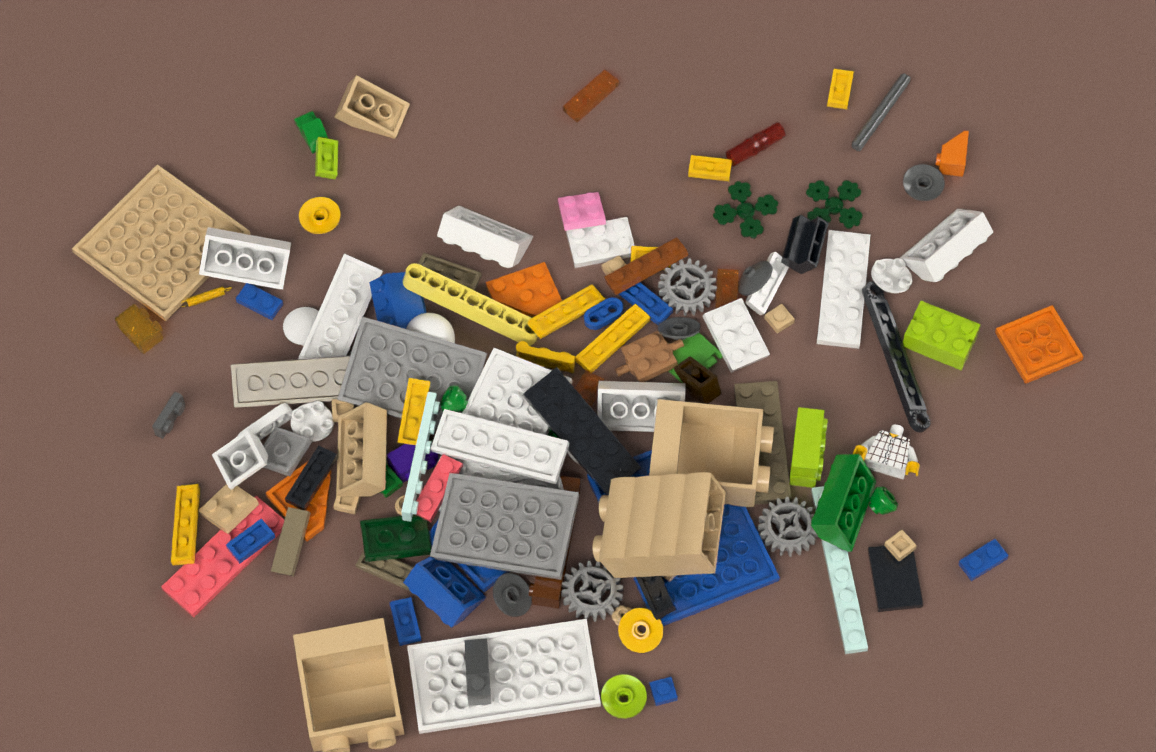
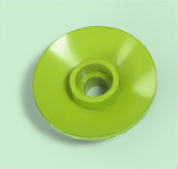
[601,674,647,719]

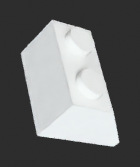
[212,430,268,490]

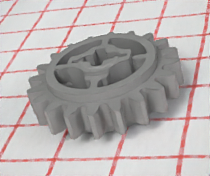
[658,258,717,316]
[758,497,818,557]
[561,561,623,622]

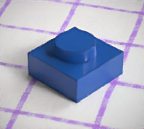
[649,677,678,706]

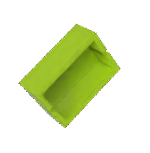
[903,301,981,371]
[789,407,828,488]

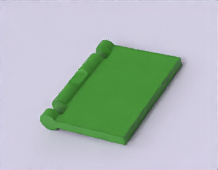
[669,333,723,388]

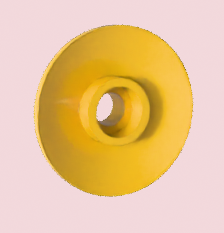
[299,197,341,234]
[618,608,663,653]

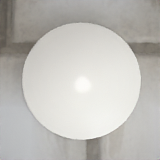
[871,258,912,293]
[283,307,319,346]
[291,401,334,442]

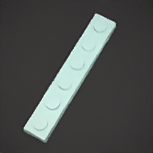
[401,392,440,522]

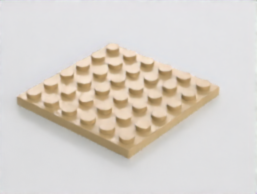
[72,164,251,321]

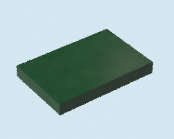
[360,514,432,562]

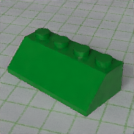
[811,454,877,552]

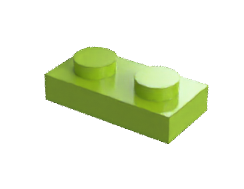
[315,137,338,180]

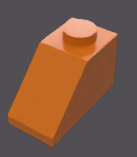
[935,131,969,177]

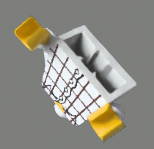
[853,424,920,480]

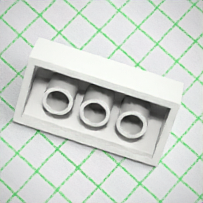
[437,206,533,268]
[900,209,993,282]
[199,227,291,290]
[597,381,685,432]

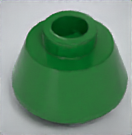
[440,385,468,412]
[869,486,898,515]

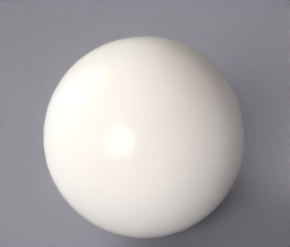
[406,313,455,343]

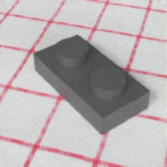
[152,392,185,439]

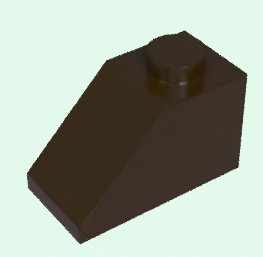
[674,356,722,404]

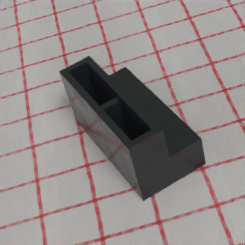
[781,214,829,274]

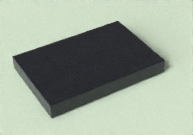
[868,546,923,612]

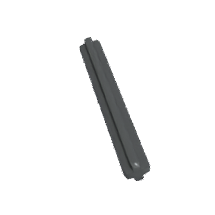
[851,73,911,151]

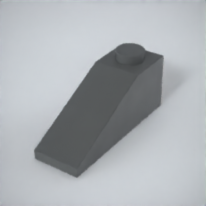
[464,638,491,706]

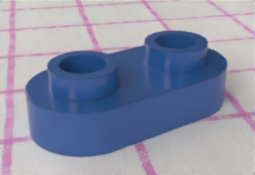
[584,297,623,330]

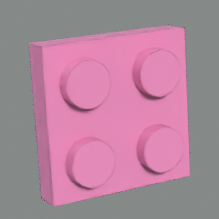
[558,192,606,231]

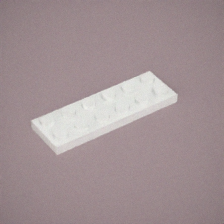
[817,230,870,349]
[298,254,383,359]
[430,409,569,484]

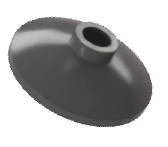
[903,164,945,201]
[737,261,773,296]
[658,317,701,341]
[493,573,532,617]

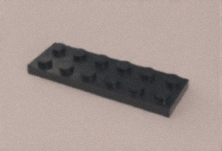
[522,367,641,495]

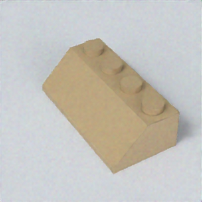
[336,402,387,497]

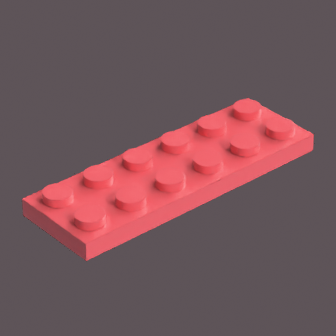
[161,496,284,618]

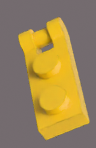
[516,341,575,373]

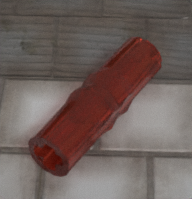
[725,122,786,167]

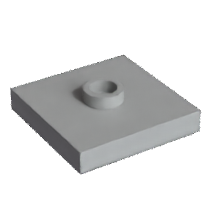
[263,427,312,476]

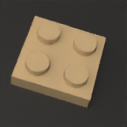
[198,484,259,534]

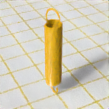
[181,286,232,307]

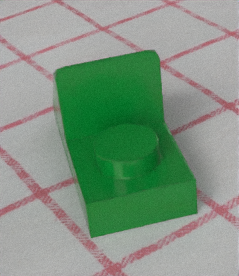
[294,111,328,154]

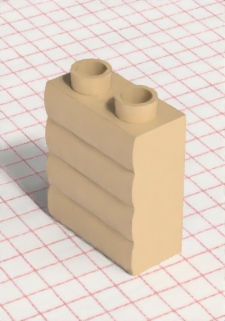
[649,399,774,507]
[593,472,726,578]
[293,618,404,752]

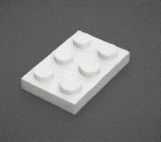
[566,217,635,268]
[702,298,770,373]

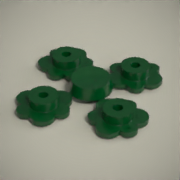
[806,180,863,229]
[713,181,778,239]

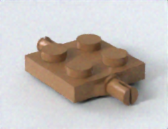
[615,331,684,382]

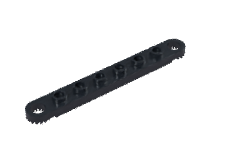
[862,281,931,433]

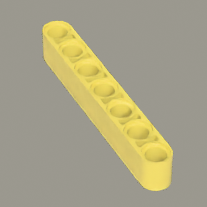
[403,263,538,346]

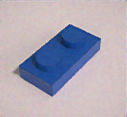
[236,283,283,320]
[226,519,276,563]
[958,539,1009,581]
[389,597,422,646]

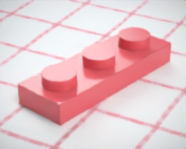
[416,454,463,522]

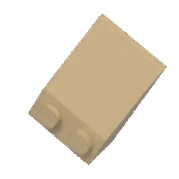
[334,75,410,139]

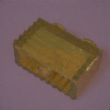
[115,304,163,354]

